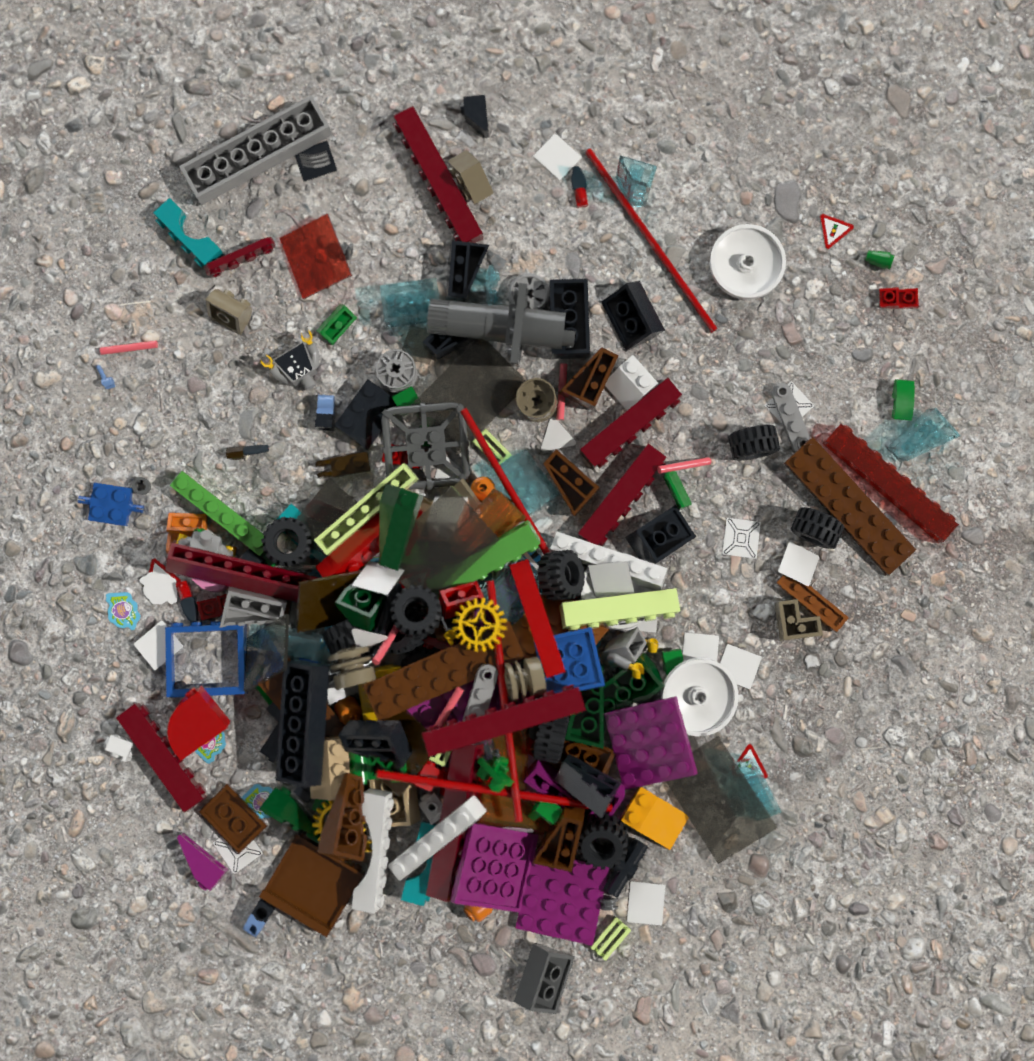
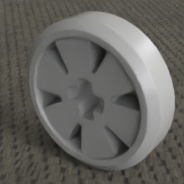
[508,273,550,310]

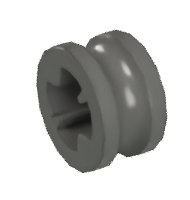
[340,242,354,260]
[132,477,151,495]
[600,898,618,911]

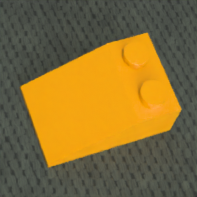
[620,787,690,850]

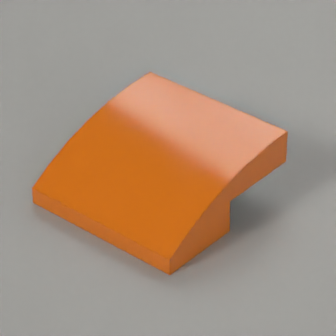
[165,513,208,554]

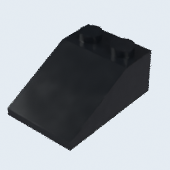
[625,505,696,564]

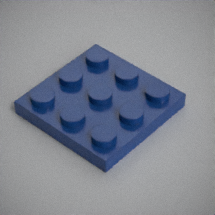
[534,627,605,694]

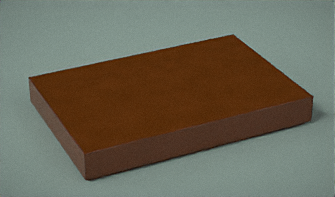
[199,784,268,854]

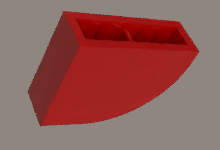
[167,685,231,760]

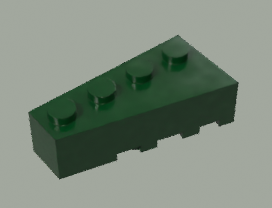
[565,664,604,749]

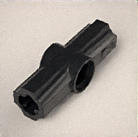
[603,838,648,898]

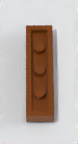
[776,574,849,633]

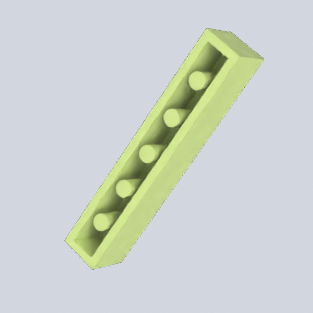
[314,463,419,555]
[559,588,680,632]

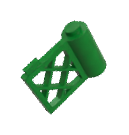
[348,752,407,784]

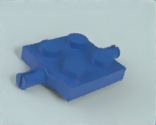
[78,483,144,526]

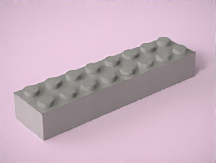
[179,95,332,205]

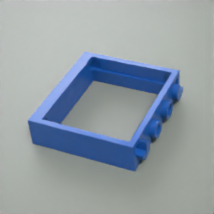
[165,621,248,698]

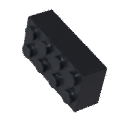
[549,278,590,359]

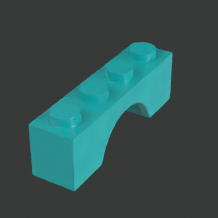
[153,197,224,268]
[401,820,438,906]

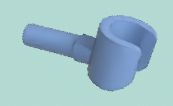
[96,365,115,389]

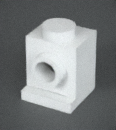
[103,734,136,762]
[418,791,443,825]

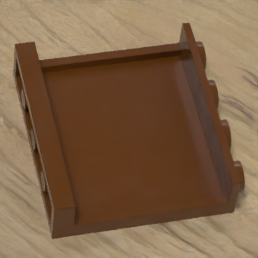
[259,832,365,938]

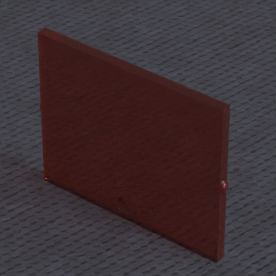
[280,214,352,299]

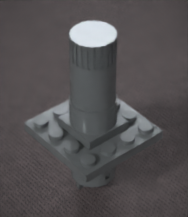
[427,283,575,367]

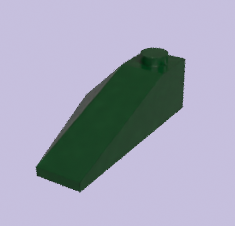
[379,483,424,571]
[335,562,407,632]
[604,652,665,713]
[259,785,321,844]

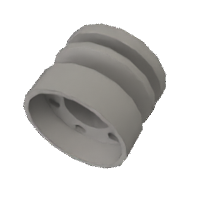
[376,349,418,395]

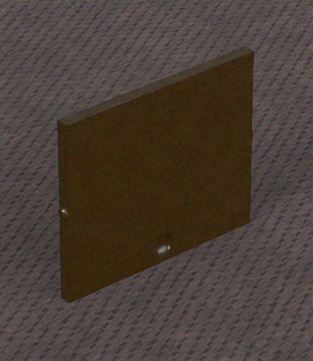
[296,570,362,633]
[373,710,432,797]

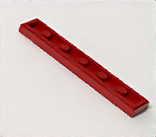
[509,559,566,678]

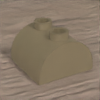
[205,289,252,335]

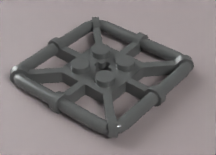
[381,402,470,490]

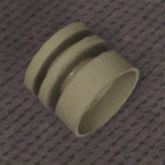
[516,378,558,423]
[328,646,376,690]
[504,657,546,704]

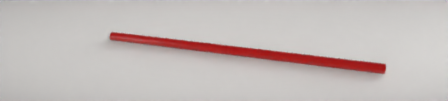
[585,148,718,333]
[460,408,579,601]
[486,580,523,822]
[376,770,612,812]

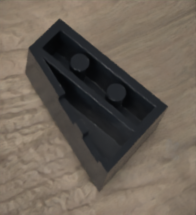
[445,240,489,302]
[423,334,477,360]
[338,720,413,768]
[554,754,621,818]

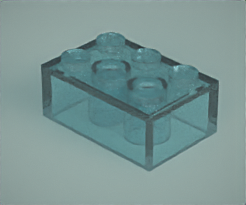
[380,278,440,328]

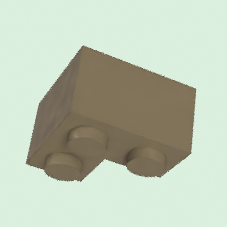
[448,150,494,204]
[774,599,823,641]

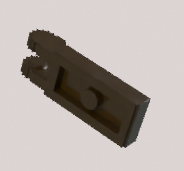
[315,452,371,479]

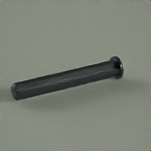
[365,582,402,657]

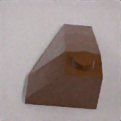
[529,738,615,774]
[317,773,367,862]

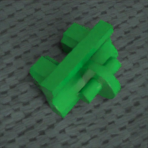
[476,756,514,793]

